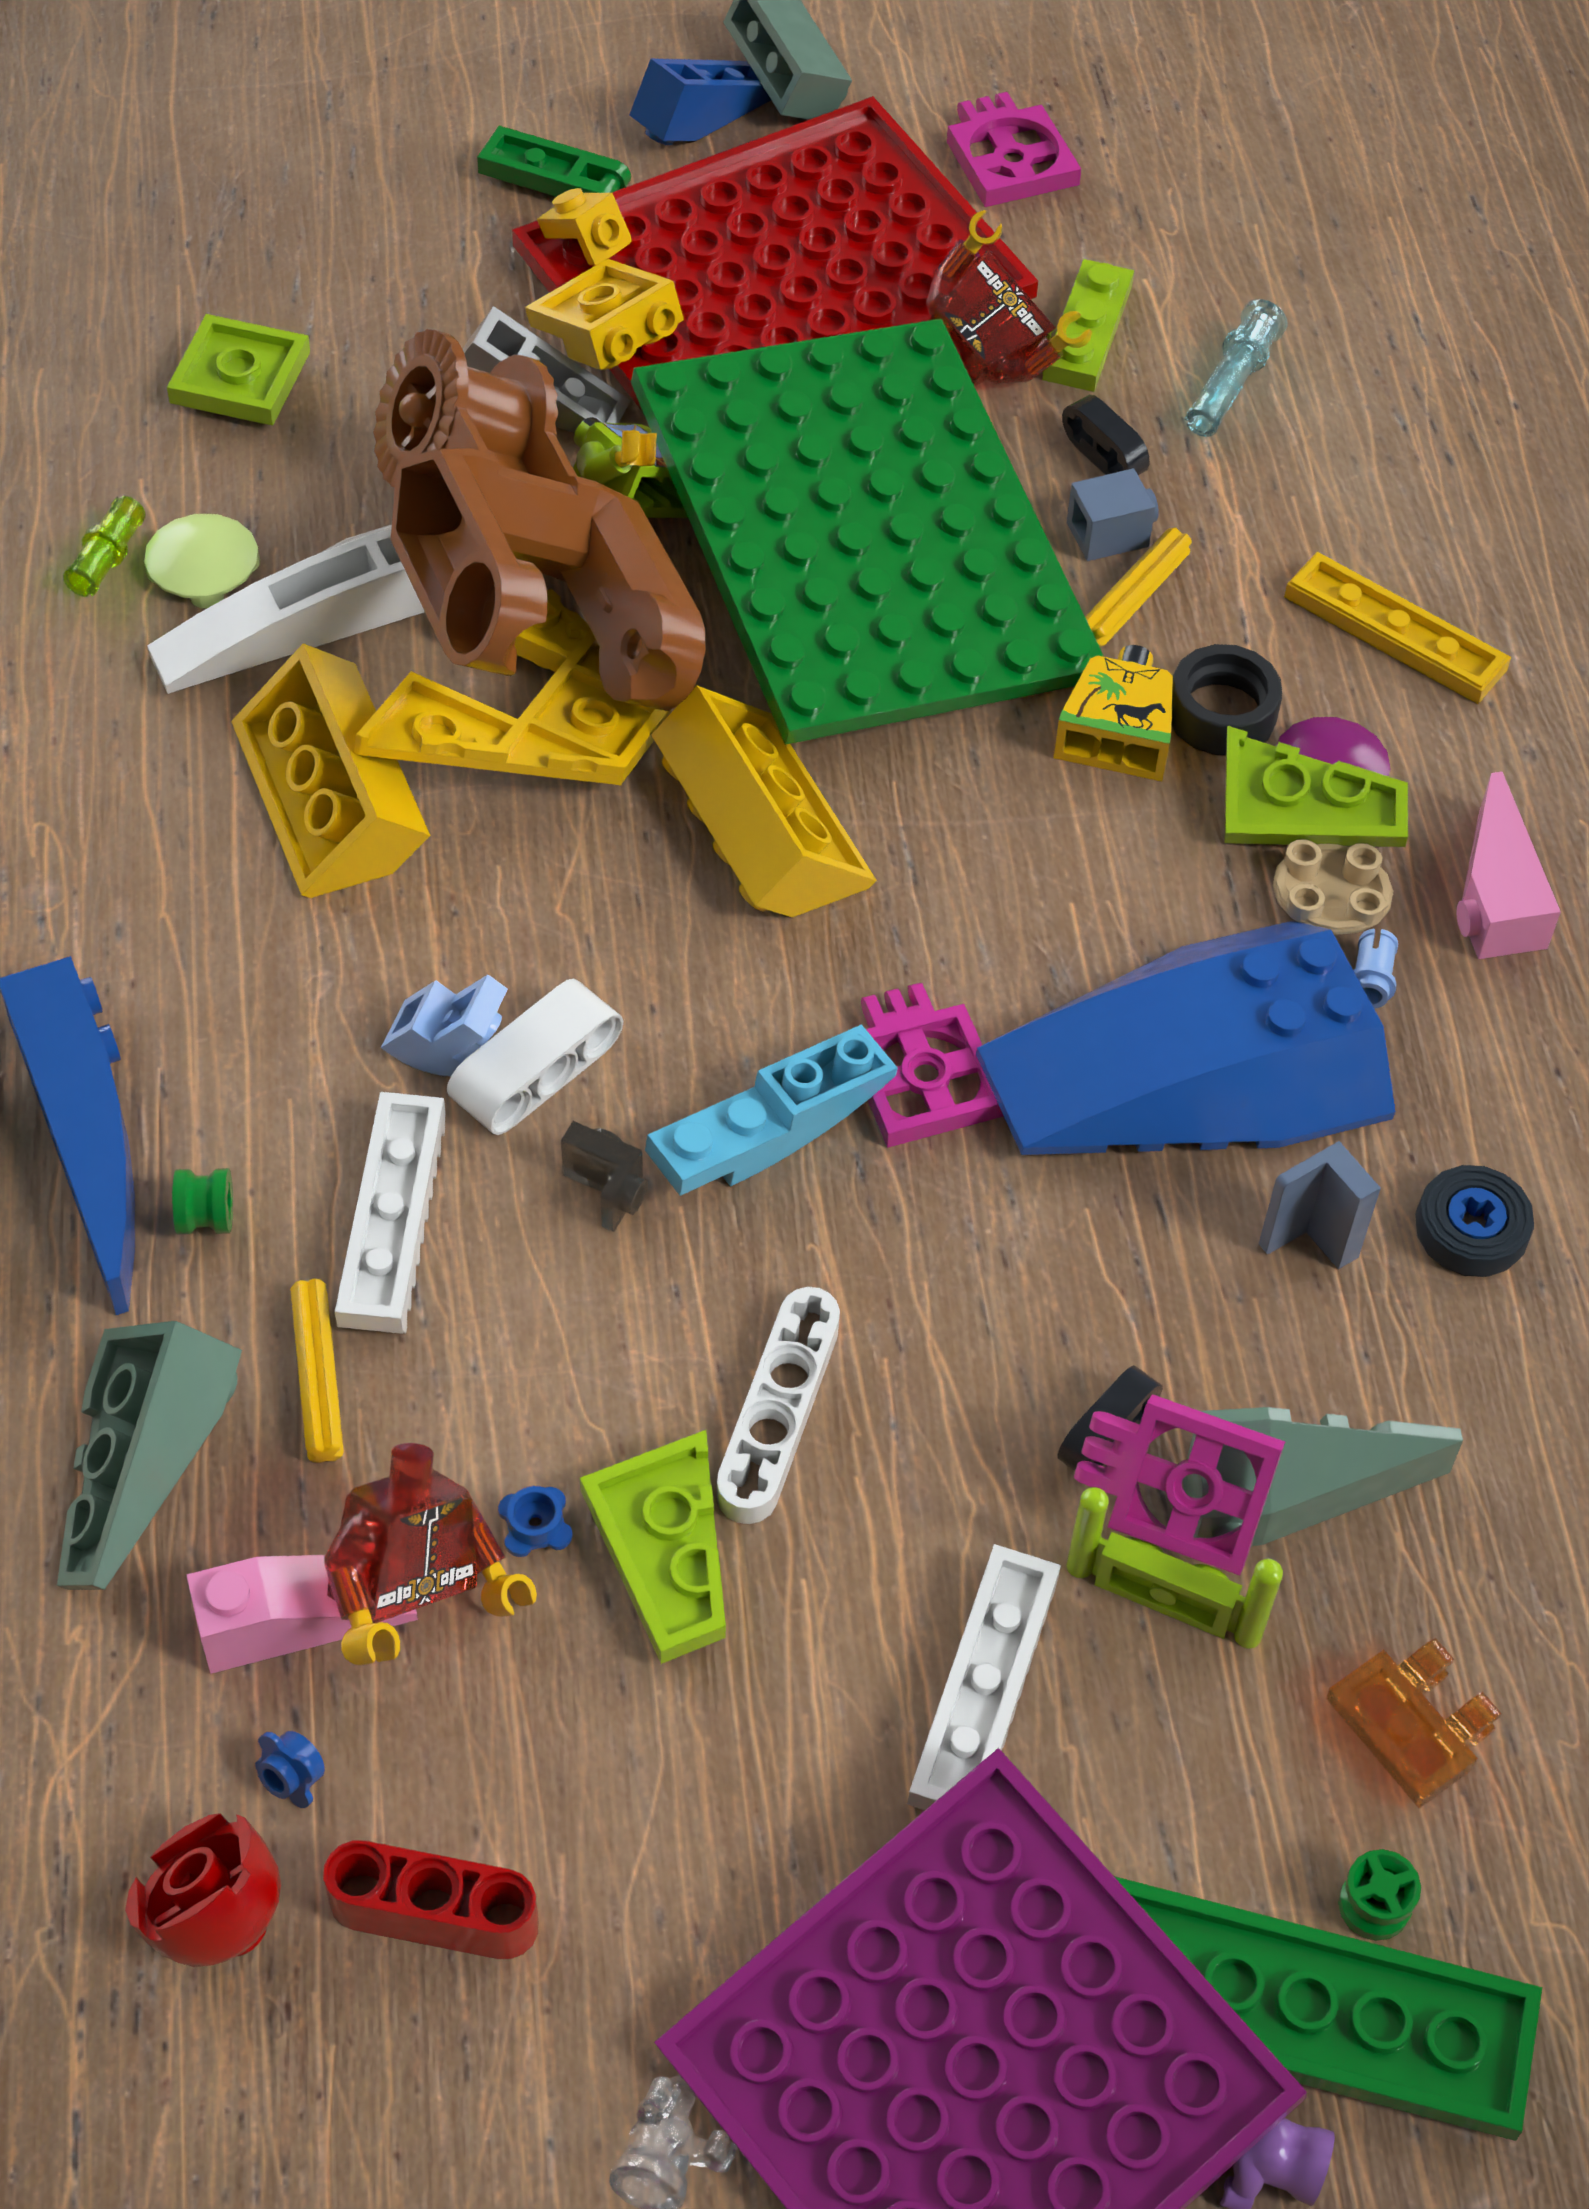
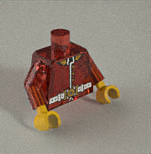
[926,210,1092,386]
[324,1443,537,1665]

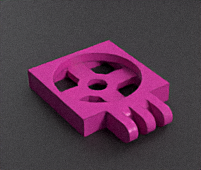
[947,92,1082,207]
[861,982,1004,1148]
[1074,1394,1285,1576]

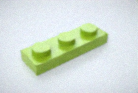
[1042,259,1134,392]

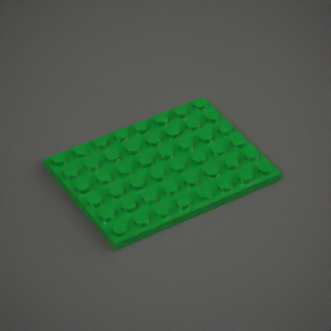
[631,319,1104,745]

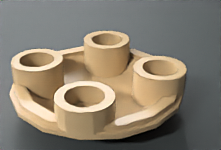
[1272,839,1394,935]

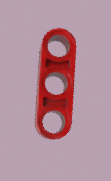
[323,1840,539,1959]

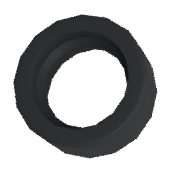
[1171,644,1282,755]

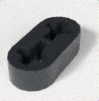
[1062,395,1150,475]
[1057,1365,1163,1471]

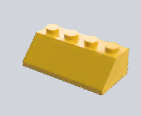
[231,643,431,898]
[651,685,877,918]

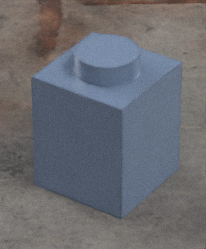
[1066,468,1159,561]

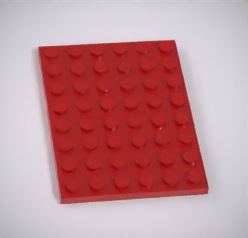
[512,96,1039,414]

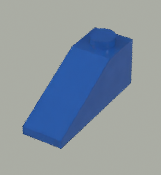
[629,58,771,145]

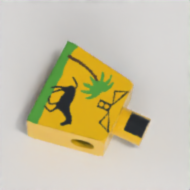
[1053,645,1173,782]

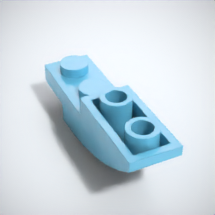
[645,1024,898,1196]

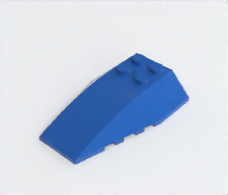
[976,921,1396,1155]

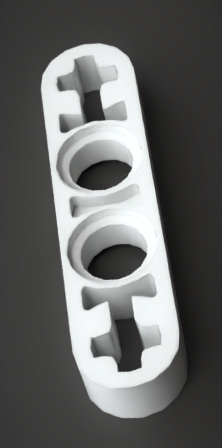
[717,1287,840,1524]

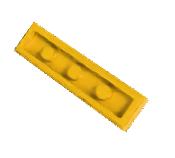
[1284,552,1511,704]

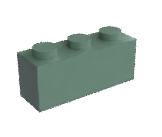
[723,0,852,119]

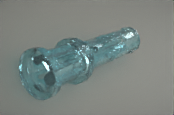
[1185,299,1288,437]

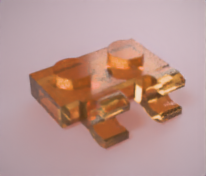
[1326,1638,1502,1809]

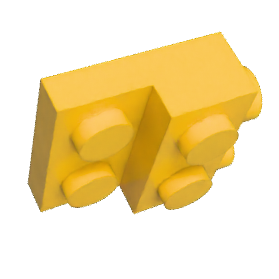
[525,259,684,370]

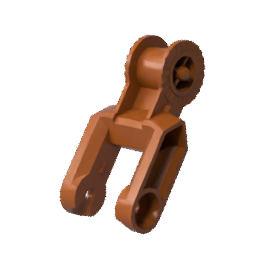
[373,329,706,711]

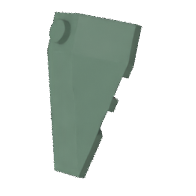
[57,1321,242,1590]
[1182,1407,1463,1547]

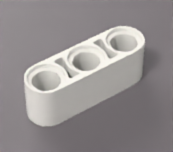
[447,978,624,1135]

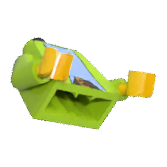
[573,417,688,518]

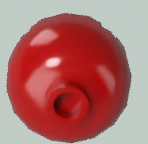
[125,1813,281,1967]

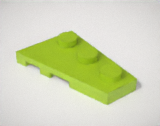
[1225,726,1408,847]
[580,1430,726,1664]

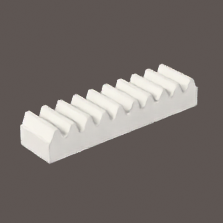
[335,1092,446,1334]
[907,1544,1061,1810]

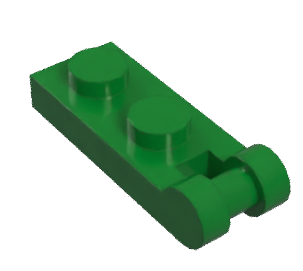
[477,125,632,197]

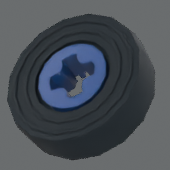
[1415,1165,1534,1277]

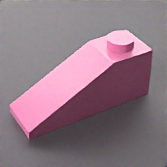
[1457,772,1561,959]
[187,1553,418,1674]

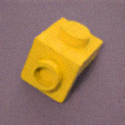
[537,188,631,266]

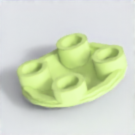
[144,514,260,608]

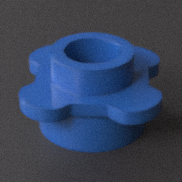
[498,1486,573,1557]
[255,1731,325,1808]

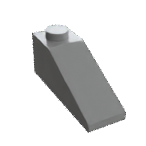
[463,306,631,433]

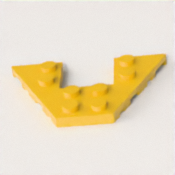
[353,589,671,785]

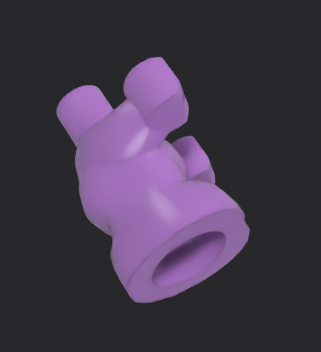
[1220,2118,1335,2209]

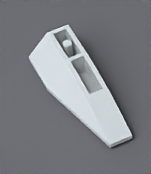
[147,525,425,694]

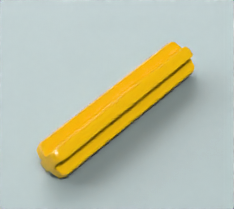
[1085,527,1192,647]
[290,1278,344,1463]

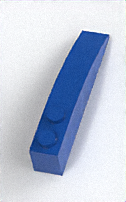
[0,956,135,1315]

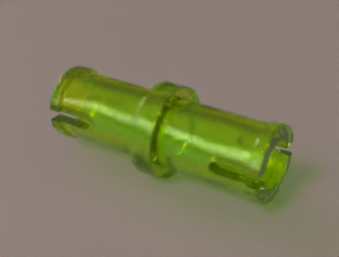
[63,496,146,597]

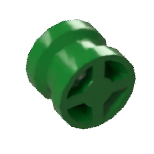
[172,1168,233,1235]
[1338,1849,1421,1941]

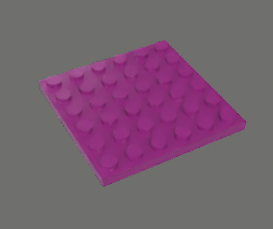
[654,1747,1307,2209]

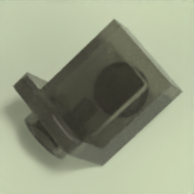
[561,1121,648,1232]

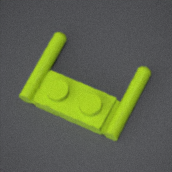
[1066,1487,1283,1649]

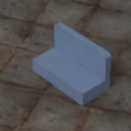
[1259,1141,1381,1270]

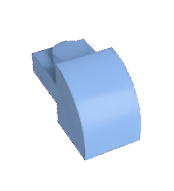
[381,975,508,1076]

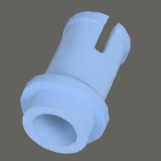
[1353,929,1399,1009]

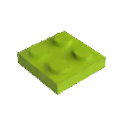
[167,314,310,426]

